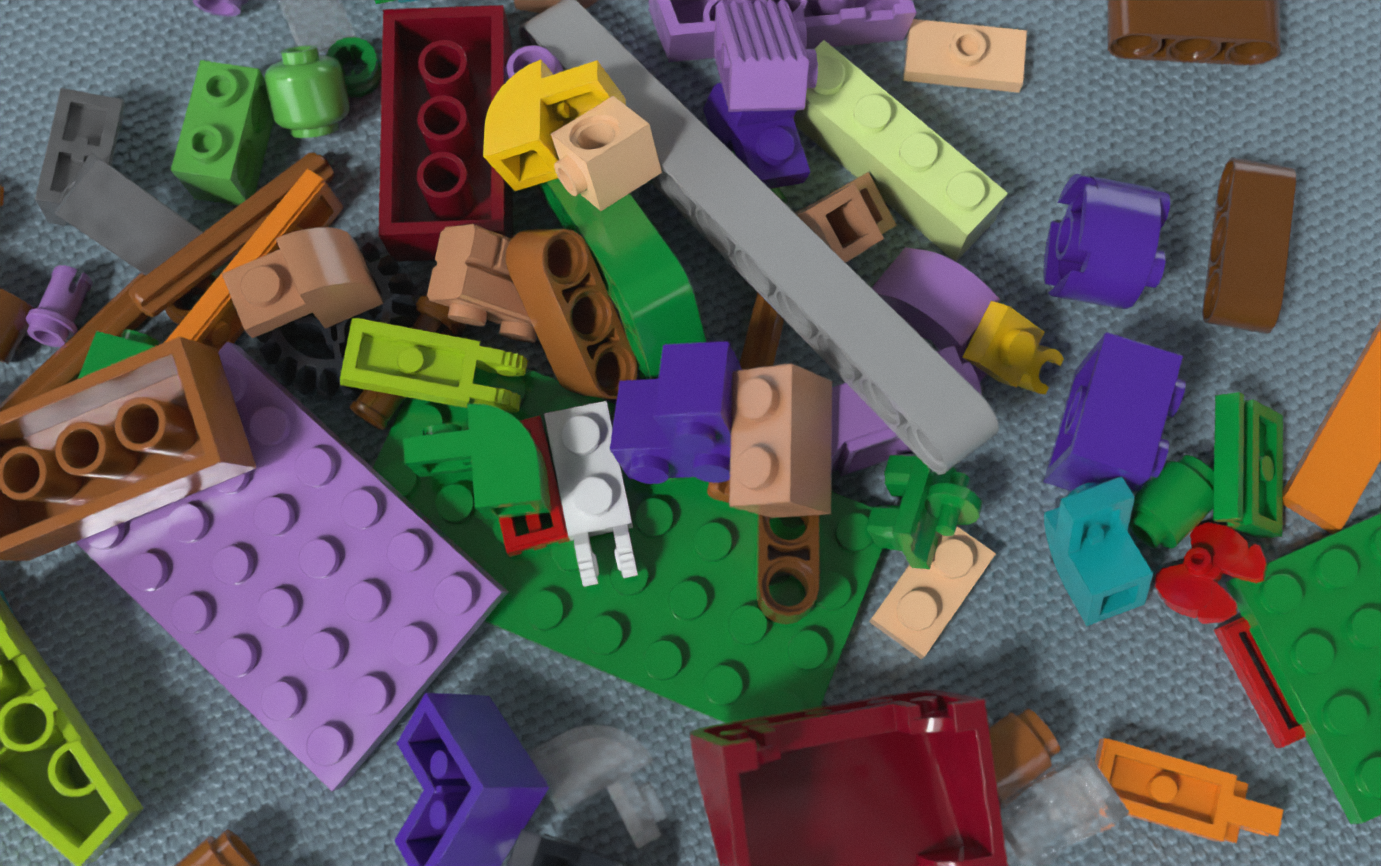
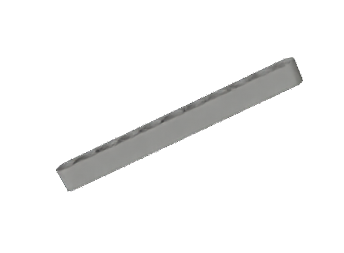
[518,0,999,474]

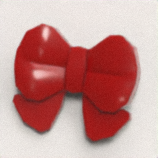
[1155,522,1268,624]

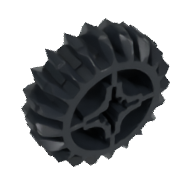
[256,242,418,401]

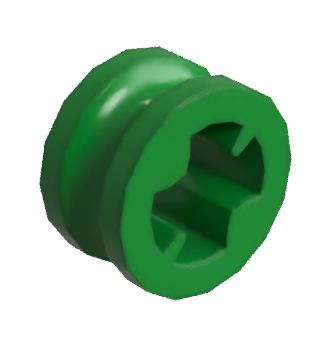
[325,37,382,97]

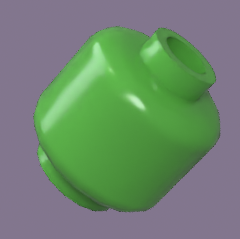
[264,45,350,138]

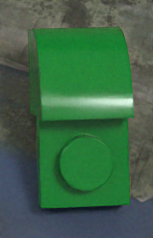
[403,404,551,520]

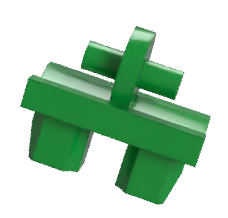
[867,454,982,569]

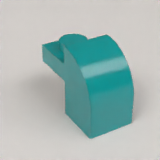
[1044,476,1153,626]

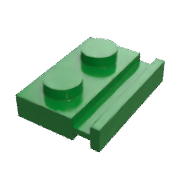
[1213,392,1283,538]

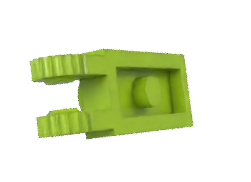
[340,318,528,413]

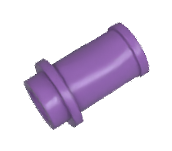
[26,265,93,347]

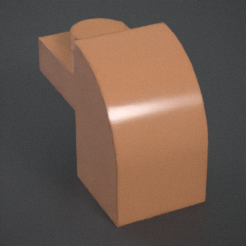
[795,172,896,263]
[222,227,383,338]

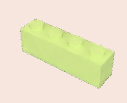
[793,40,1008,262]

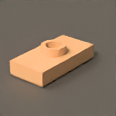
[903,19,1027,93]

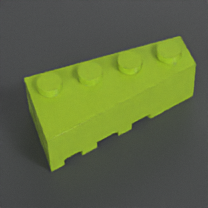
[0,596,144,866]

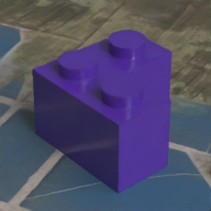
[609,341,742,484]
[394,692,549,866]

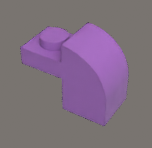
[872,247,1000,383]

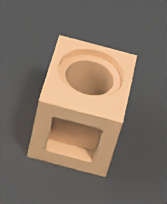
[551,96,662,211]

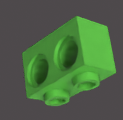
[171,60,274,206]

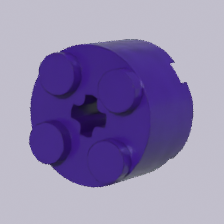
[1043,174,1170,310]

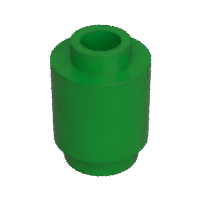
[1128,455,1214,549]

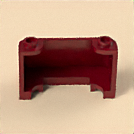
[689,690,1008,866]

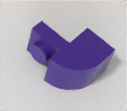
[703,82,810,189]

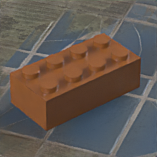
[0,336,257,561]

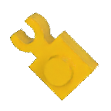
[962,301,1064,395]

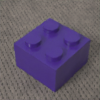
[1043,332,1186,492]

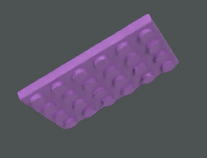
[75,342,508,791]

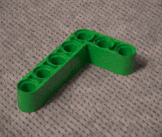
[536,178,706,380]

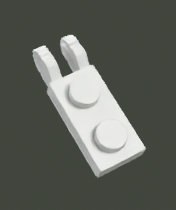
[544,401,638,587]

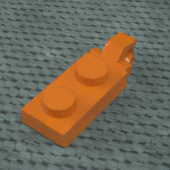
[1085,738,1283,843]

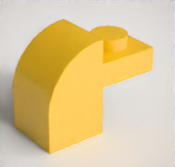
[483,59,626,191]

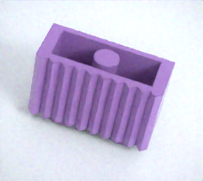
[714,0,818,112]

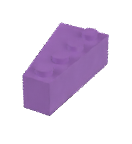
[649,0,917,62]

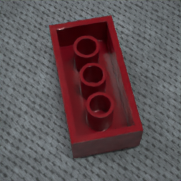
[379,5,513,262]

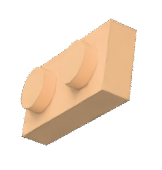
[869,527,996,659]

